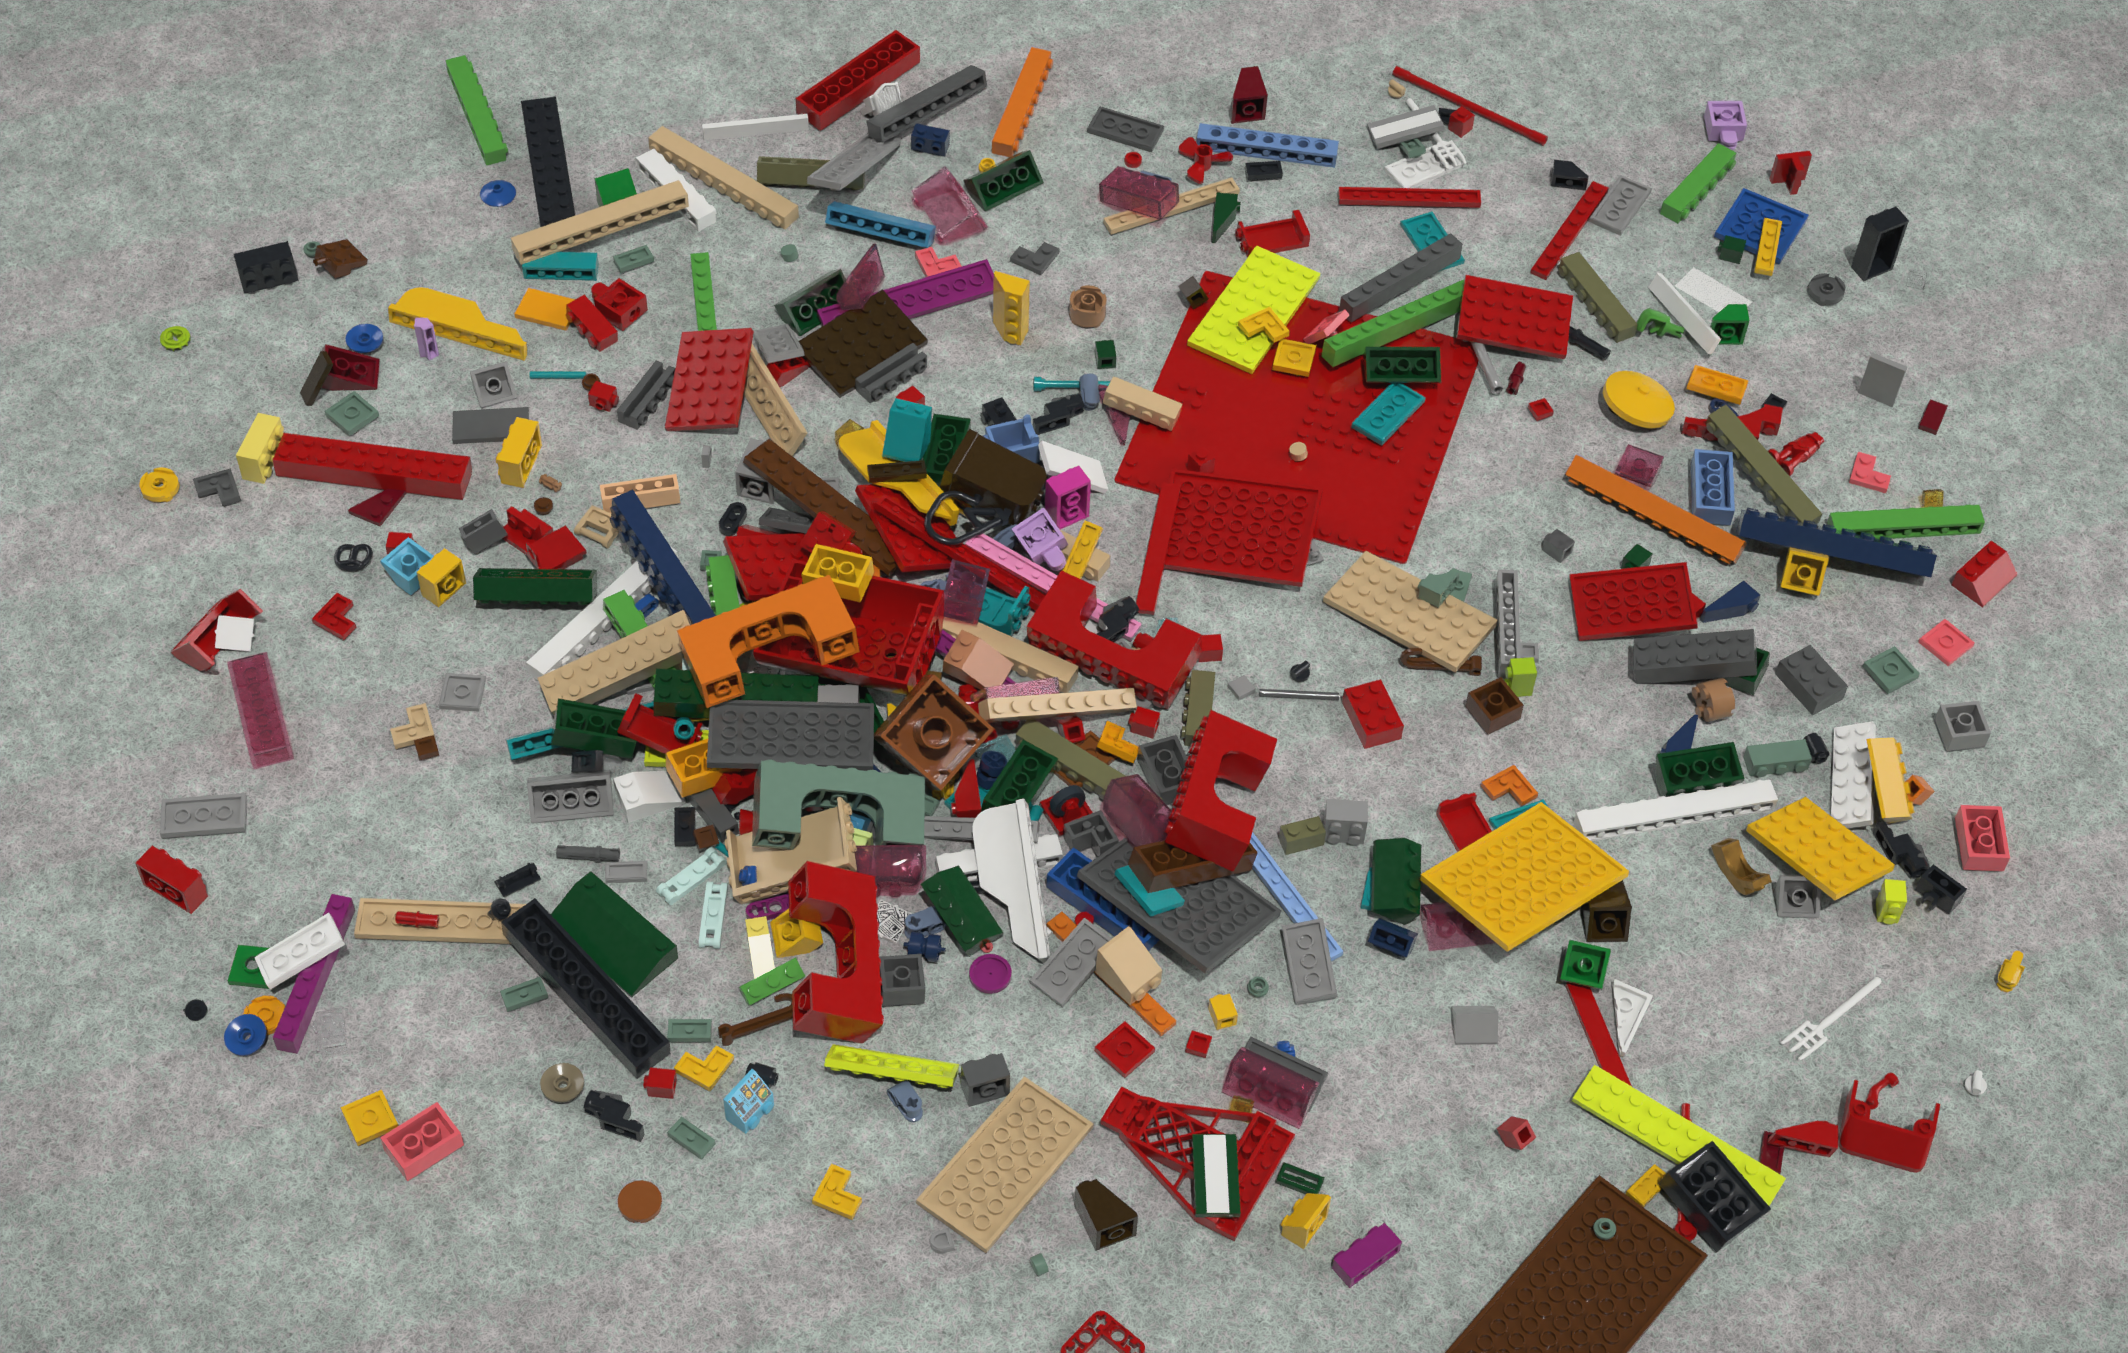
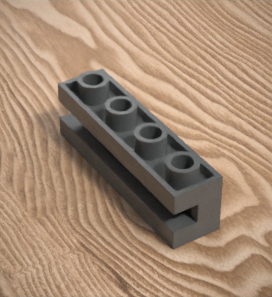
[855,343,927,403]
[617,360,675,430]

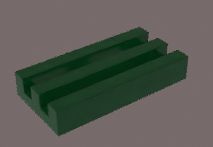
[1276,1162,1325,1195]

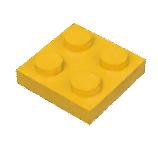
[1272,339,1316,377]
[340,1089,398,1146]

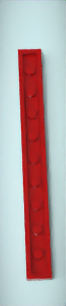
[873,494,1045,611]

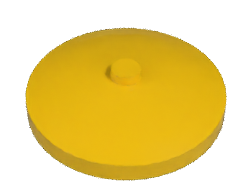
[1603,371,1675,428]

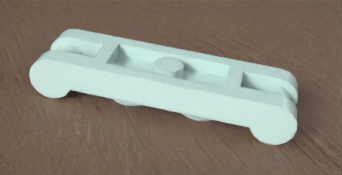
[656,847,727,905]
[699,882,728,949]

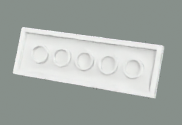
[1831,721,1876,829]

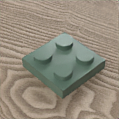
[325,391,379,436]
[1863,646,1920,694]

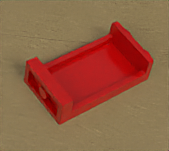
[1235,209,1310,258]
[617,693,703,754]
[1436,792,1492,852]

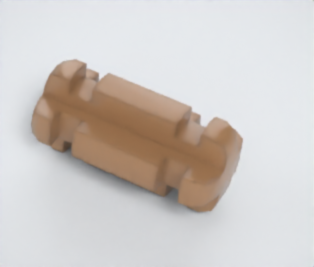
[539,474,562,492]

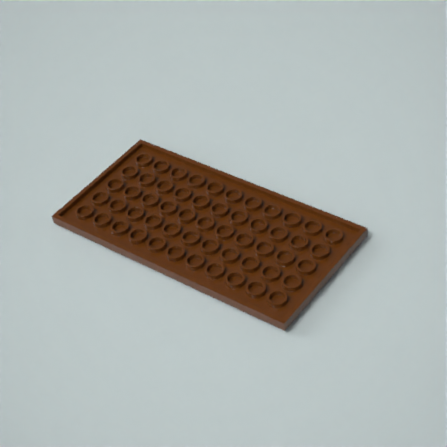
[1445,1175,1708,1353]

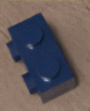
[911,124,950,157]
[1368,918,1418,957]

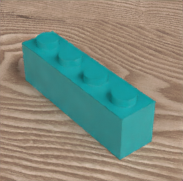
[522,252,599,281]

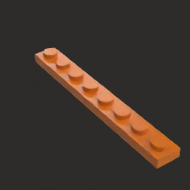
[1046,912,1177,1037]

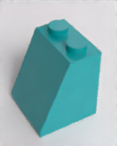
[882,398,932,462]

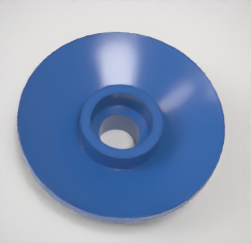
[480,180,516,207]
[345,324,383,353]
[224,1014,267,1056]

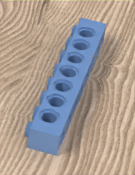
[1197,123,1339,168]

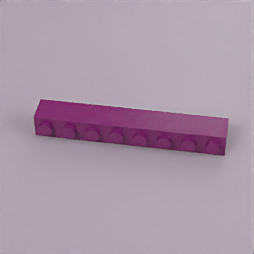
[273,894,355,1054]

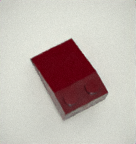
[322,344,380,391]

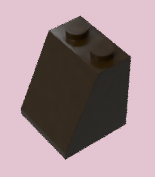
[1581,880,1632,942]
[1075,1179,1138,1251]

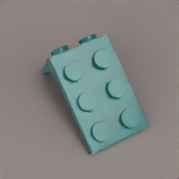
[955,582,1031,637]

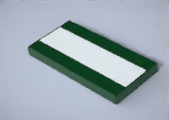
[1192,1134,1241,1217]

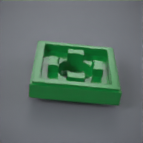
[227,945,269,989]

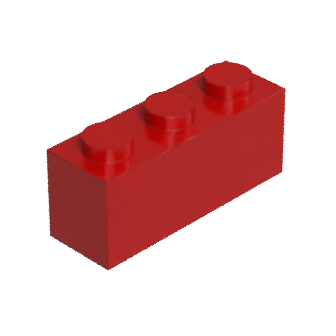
[566,294,618,352]

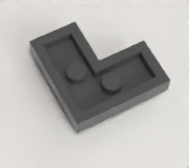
[1010,242,1060,275]
[193,468,241,506]

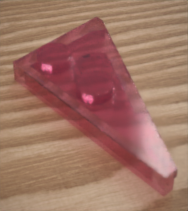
[1099,384,1130,445]

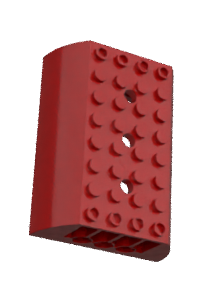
[753,559,944,696]

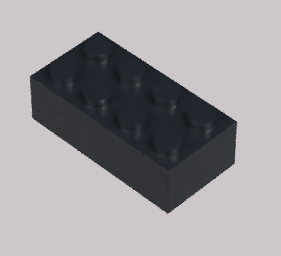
[1851,206,1909,282]

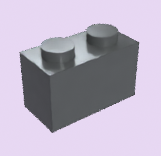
[458,509,508,554]

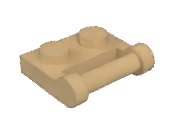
[574,505,619,548]

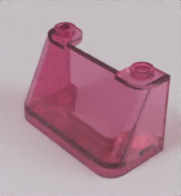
[911,166,988,244]

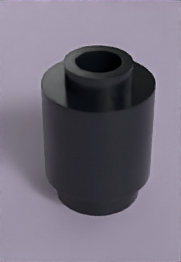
[1804,733,1830,764]
[745,1062,779,1089]

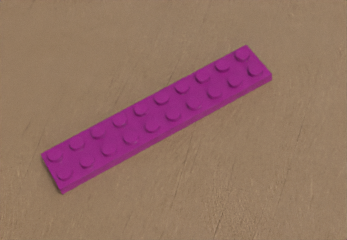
[817,259,994,326]

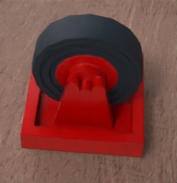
[1039,785,1093,836]

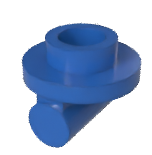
[739,866,757,886]
[1273,1041,1295,1057]

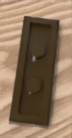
[300,351,333,406]
[867,460,927,483]

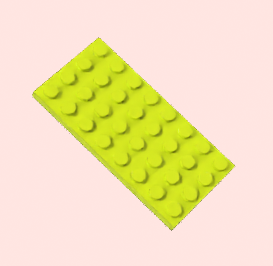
[1187,246,1321,374]

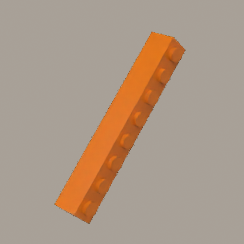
[992,47,1053,157]

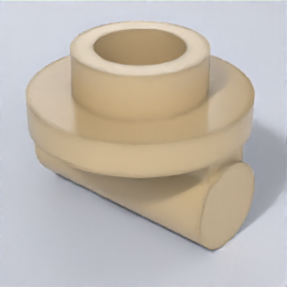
[1388,79,1406,98]

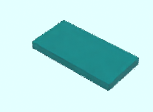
[1400,211,1465,272]
[1351,383,1425,446]

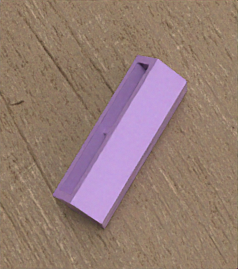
[414,318,439,360]

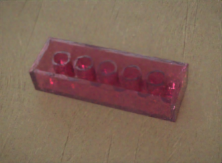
[227,652,294,769]

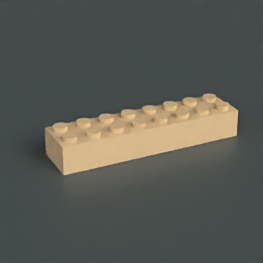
[537,610,692,716]

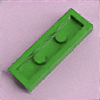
[739,957,805,1006]

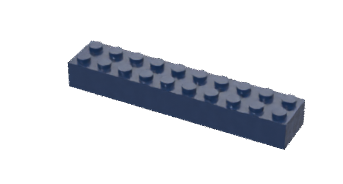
[610,490,716,624]
[1736,507,1937,578]

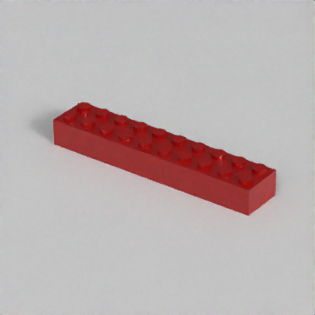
[273,433,472,500]

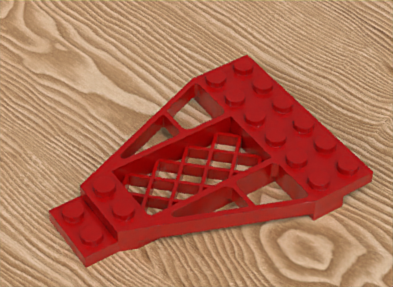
[1100,1086,1295,1242]

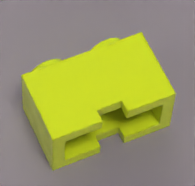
[1876,879,1907,924]

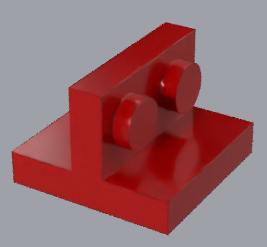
[1769,151,1812,195]
[502,506,553,555]

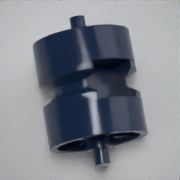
[976,751,1007,790]
[903,931,946,963]

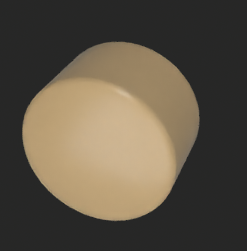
[1289,442,1308,461]

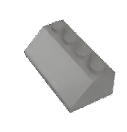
[527,770,614,823]

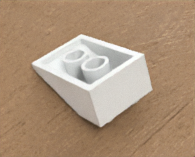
[613,771,687,823]

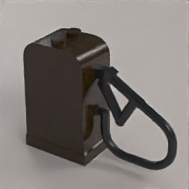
[924,429,1047,545]

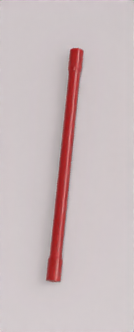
[1392,66,1548,146]

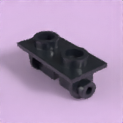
[494,863,541,897]

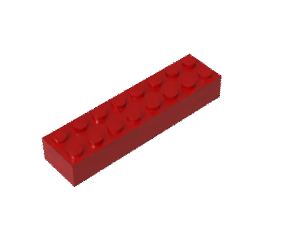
[795,30,920,131]

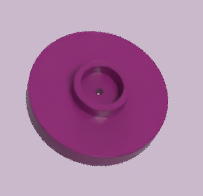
[969,954,1012,994]

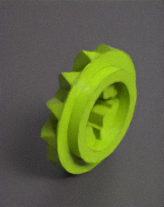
[160,326,191,351]

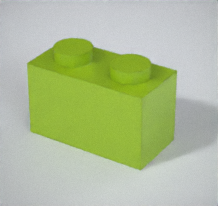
[1503,657,1537,697]

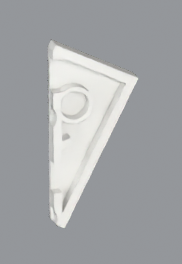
[1613,979,1653,1057]

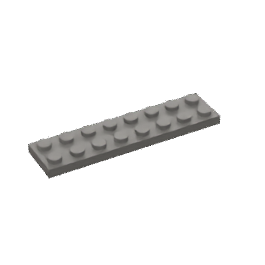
[807,133,900,191]

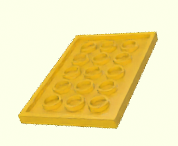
[1746,797,1895,900]

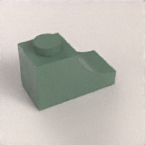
[1418,568,1460,608]

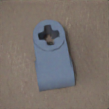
[904,906,946,939]
[887,1080,923,1122]

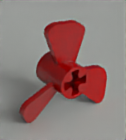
[1178,137,1233,184]

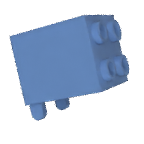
[983,414,1040,463]

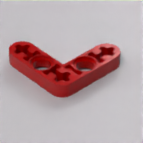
[1061,1310,1145,1353]

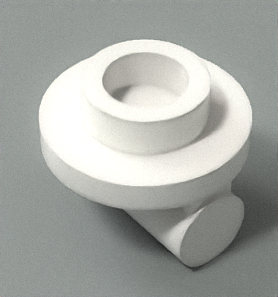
[1964,1070,1987,1095]

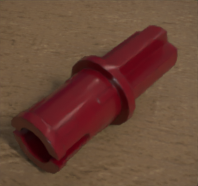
[1506,361,1526,395]

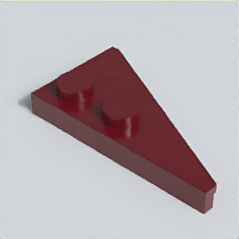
[348,488,407,527]

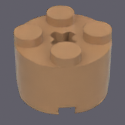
[1069,285,1107,328]
[1692,678,1735,722]

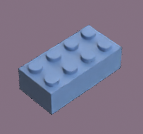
[1691,449,1735,525]

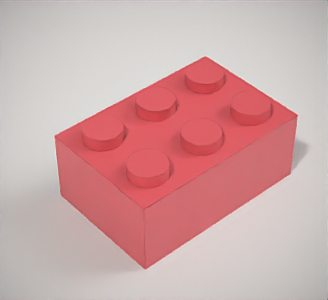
[1955,805,2010,871]
[380,1102,464,1181]

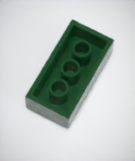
[922,414,971,487]
[981,740,1058,812]

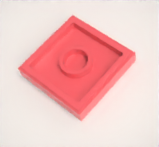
[1918,619,1975,666]

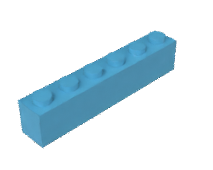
[825,201,936,248]

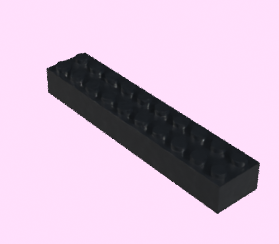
[521,97,575,227]
[501,898,670,1079]

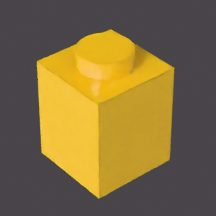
[1208,993,1238,1030]

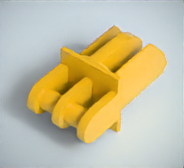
[1997,951,2025,992]

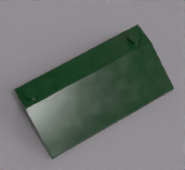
[551,871,678,998]

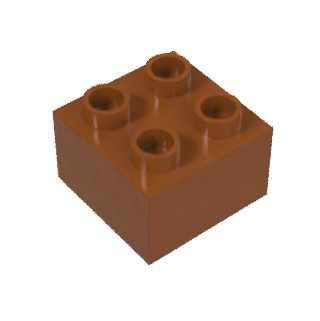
[874,674,994,791]

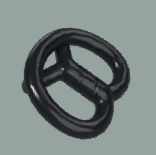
[334,544,373,572]

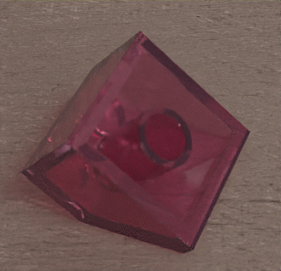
[1615,444,1664,487]

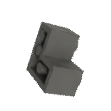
[1064,810,1119,857]

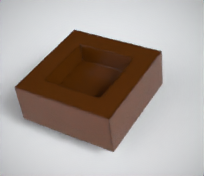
[414,735,439,761]
[693,825,720,851]

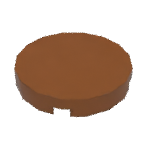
[618,1180,662,1223]

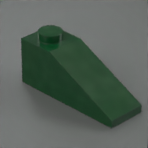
[1212,192,1241,243]

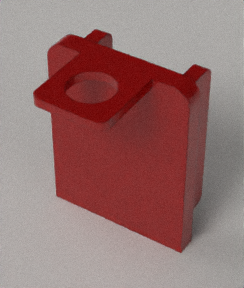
[524,525,587,569]

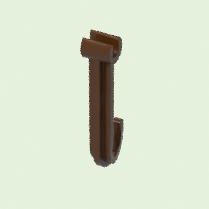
[1400,648,1482,676]
[718,993,793,1046]

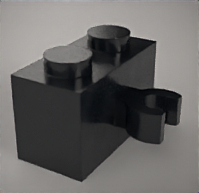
[980,397,1017,426]
[1915,864,1967,914]

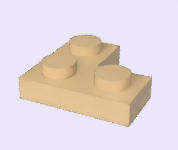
[390,703,435,749]

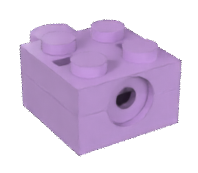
[1704,101,1747,150]
[1012,508,1068,571]

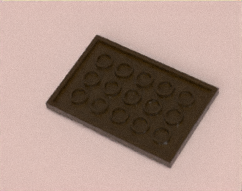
[799,289,928,398]

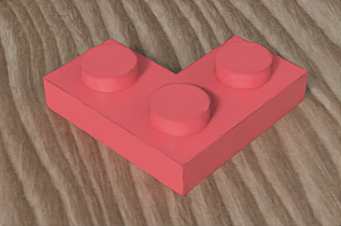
[915,247,962,277]
[1849,452,1891,493]

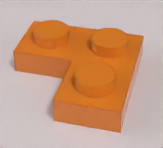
[1481,765,1538,806]

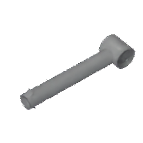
[1463,340,1503,394]

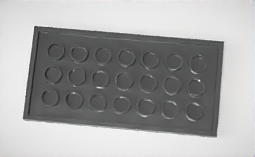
[707,700,874,771]

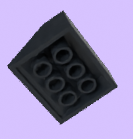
[1658,1140,1771,1253]

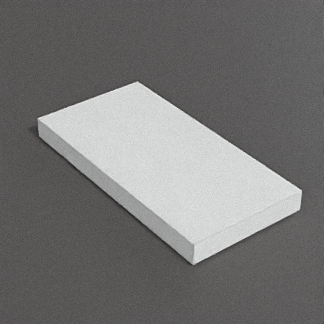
[1384,144,1462,188]
[1038,441,1108,494]
[254,913,345,989]

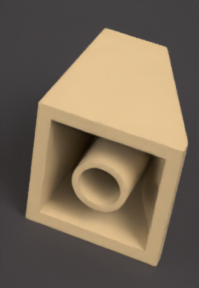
[1095,926,1162,1005]

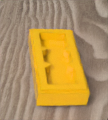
[1626,1164,1666,1207]

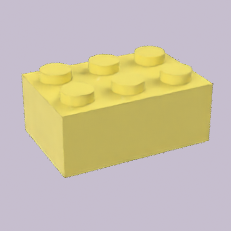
[236,413,284,484]

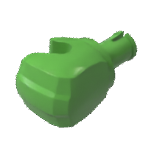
[1636,308,1684,338]

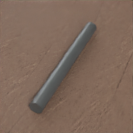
[1259,689,1339,700]

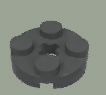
[1808,273,1846,306]

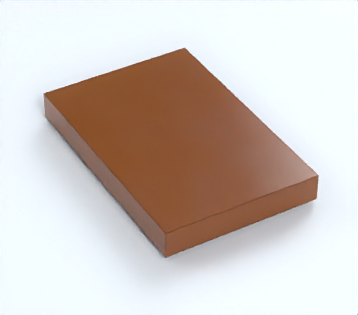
[1054,730,1119,787]

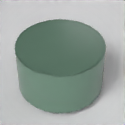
[780,244,799,262]
[1030,1253,1049,1276]

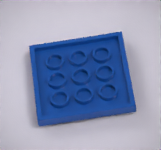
[1714,188,1809,264]

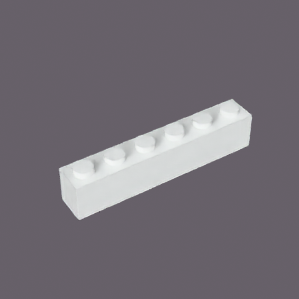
[636,149,717,232]
[936,834,1063,881]

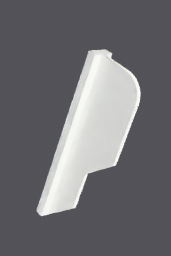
[972,799,1051,964]

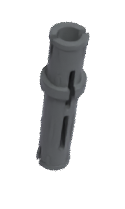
[556,845,620,862]

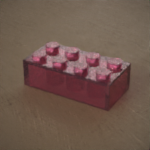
[1099,166,1179,220]

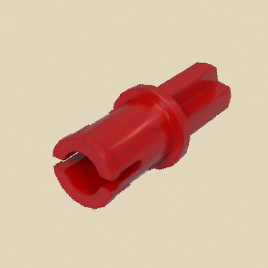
[395,911,439,928]

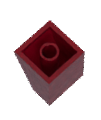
[1231,66,1268,124]

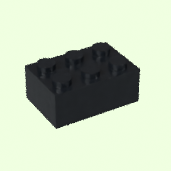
[233,241,298,294]

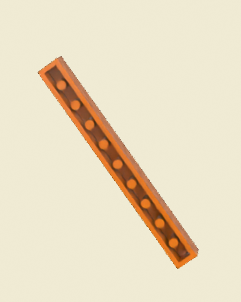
[1565,455,1747,564]

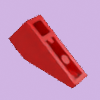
[767,356,811,387]
[951,758,981,818]
[1767,1120,1838,1157]

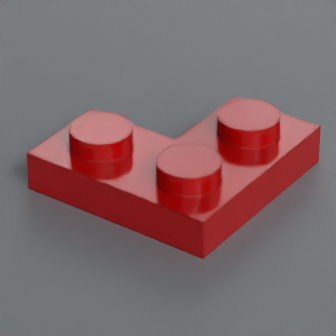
[312,593,356,641]

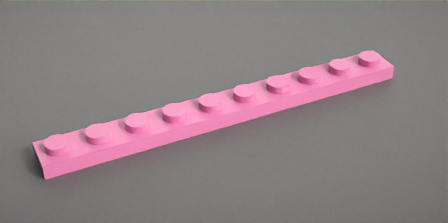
[965,533,1141,642]

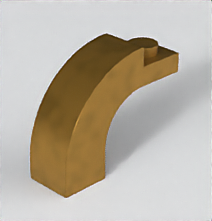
[1711,838,1772,895]

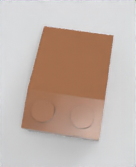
[943,630,1014,696]

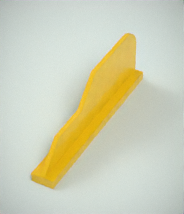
[388,287,527,361]
[838,420,960,526]

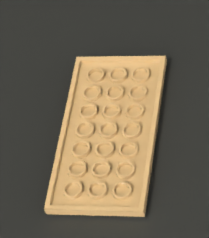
[1323,551,1498,673]
[916,1076,1094,1253]

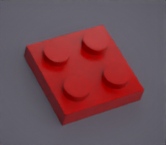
[1094,1021,1155,1078]

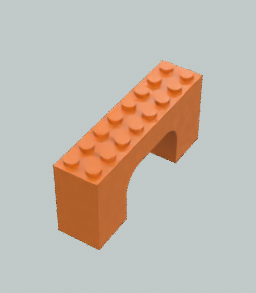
[677,575,859,708]

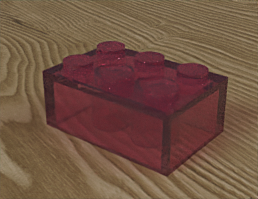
[944,559,990,625]

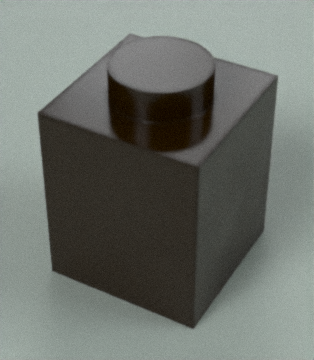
[1178,276,1209,309]

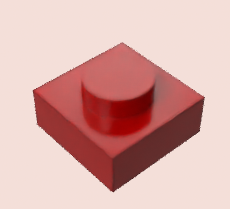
[1528,398,1554,421]
[1185,1030,1212,1058]

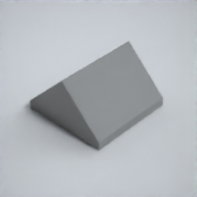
[470,361,517,408]
[1774,875,1821,918]
[1451,1006,1499,1045]

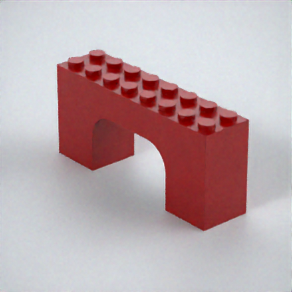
[1027,570,1202,709]
[1164,710,1277,871]
[788,861,884,1043]

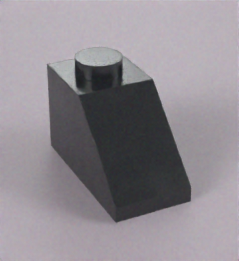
[1551,159,1589,190]

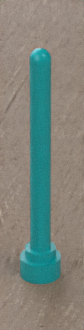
[1033,377,1111,392]

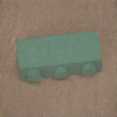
[1743,739,1812,777]

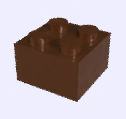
[1465,677,1524,735]

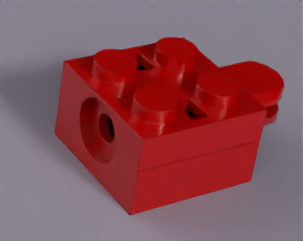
[591,278,648,331]
[799,511,863,555]

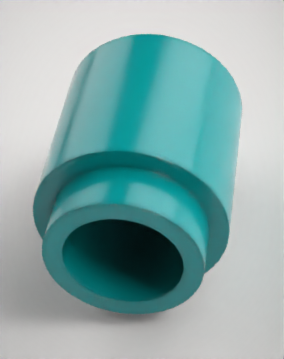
[673,717,694,740]

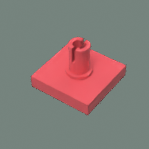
[1303,309,1349,344]

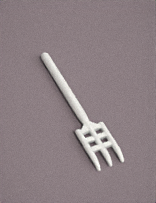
[1406,98,1466,169]
[1780,977,1881,1061]

